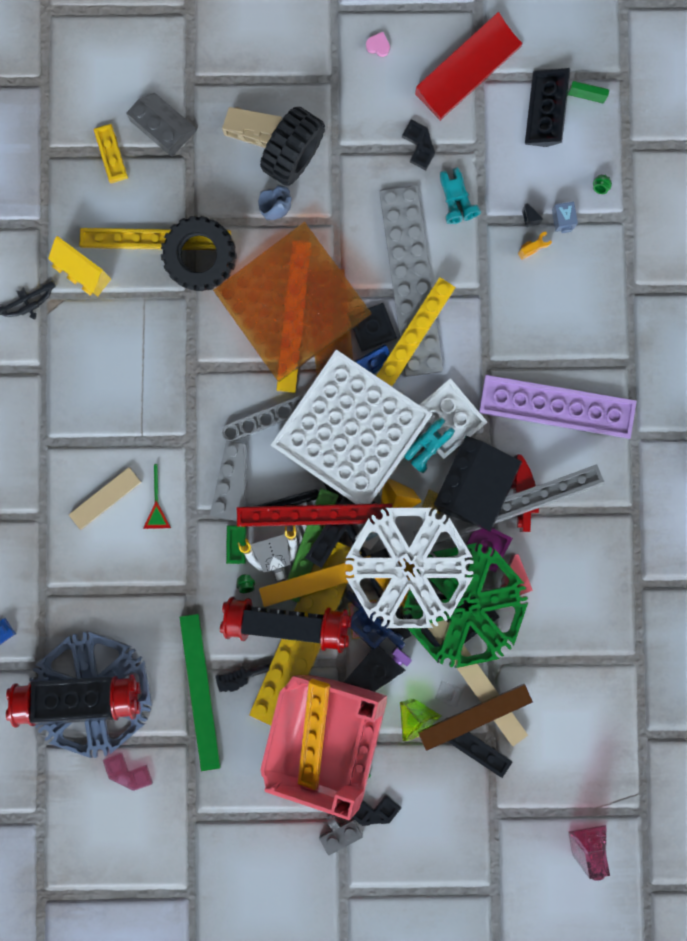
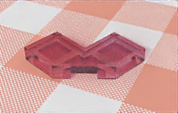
[103,753,153,791]

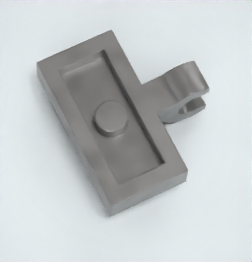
[319,814,363,856]

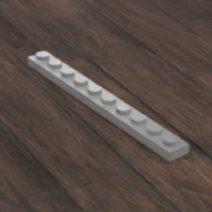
[413,464,605,546]

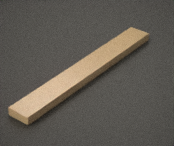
[428,620,528,746]

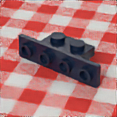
[345,590,406,651]

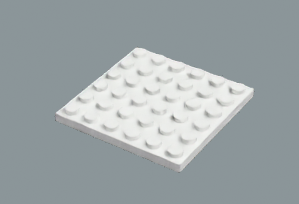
[271,350,432,504]

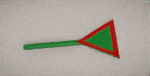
[143,464,171,529]

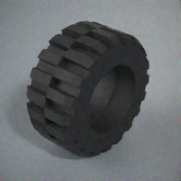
[260,107,325,186]
[161,216,237,291]

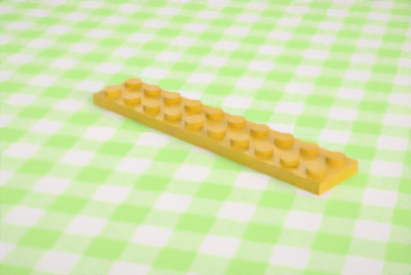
[249,542,361,726]

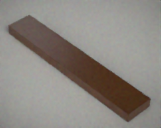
[418,683,533,751]

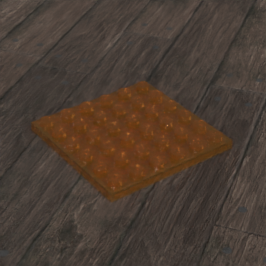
[213,222,372,382]

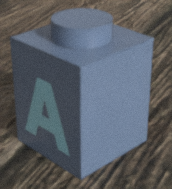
[552,201,578,233]

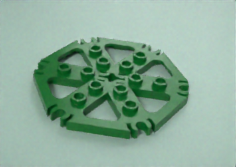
[403,543,528,668]

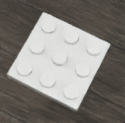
[419,378,487,459]

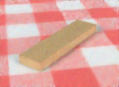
[69,467,142,530]

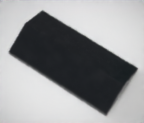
[525,68,571,147]

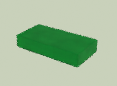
[568,81,610,104]
[226,525,246,564]

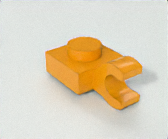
[518,232,552,260]

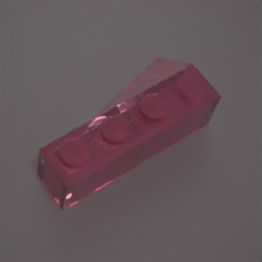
[568,825,610,881]

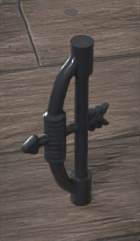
[0,280,56,320]

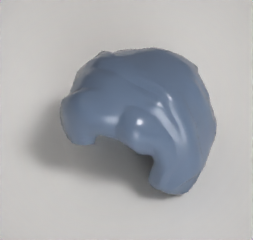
[258,185,292,220]

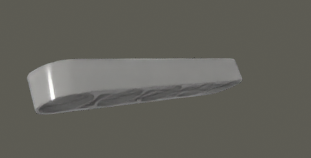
[222,396,304,442]

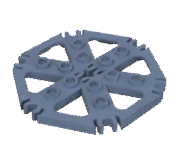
[28,632,152,758]

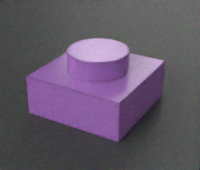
[392,646,412,666]

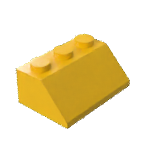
[48,236,111,297]

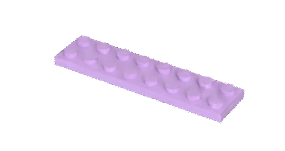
[479,375,637,439]

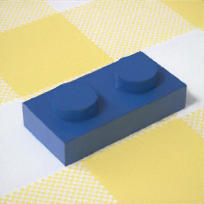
[354,345,390,374]

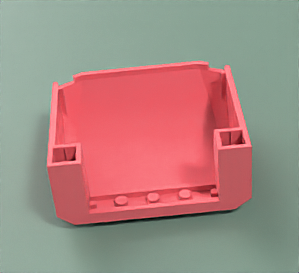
[260,675,387,820]

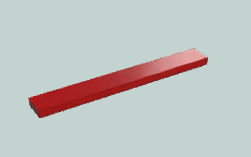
[237,503,393,527]

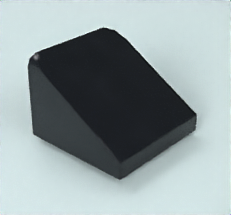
[522,203,543,227]

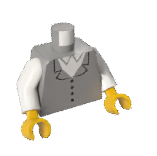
[238,525,298,581]

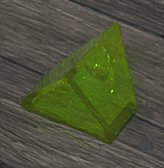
[400,699,442,741]

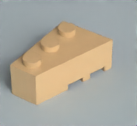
[222,107,282,148]

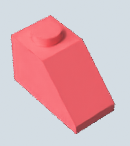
[500,554,533,595]

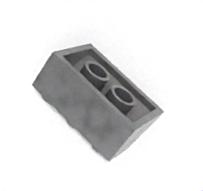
[126,93,197,157]

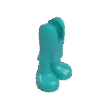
[440,167,481,224]
[404,417,455,473]

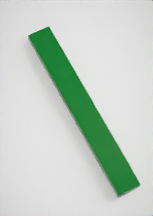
[179,614,221,772]

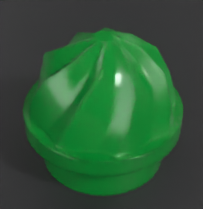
[593,174,612,194]
[236,574,255,594]

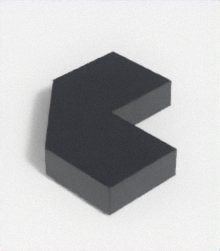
[402,119,435,171]
[352,794,402,826]

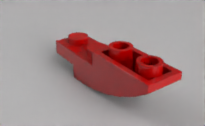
[511,454,539,532]

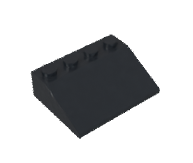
[434,436,522,532]

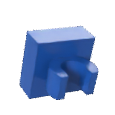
[0,618,16,645]

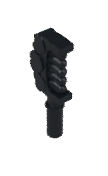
[215,664,269,692]

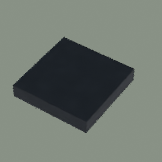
[348,303,397,352]

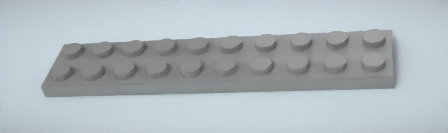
[380,186,443,377]

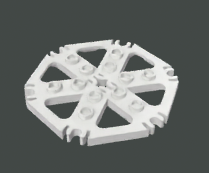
[345,508,473,628]

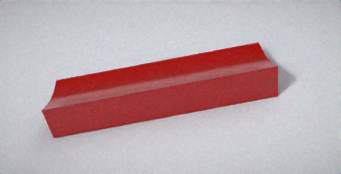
[415,12,523,121]

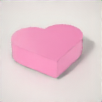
[366,32,390,57]

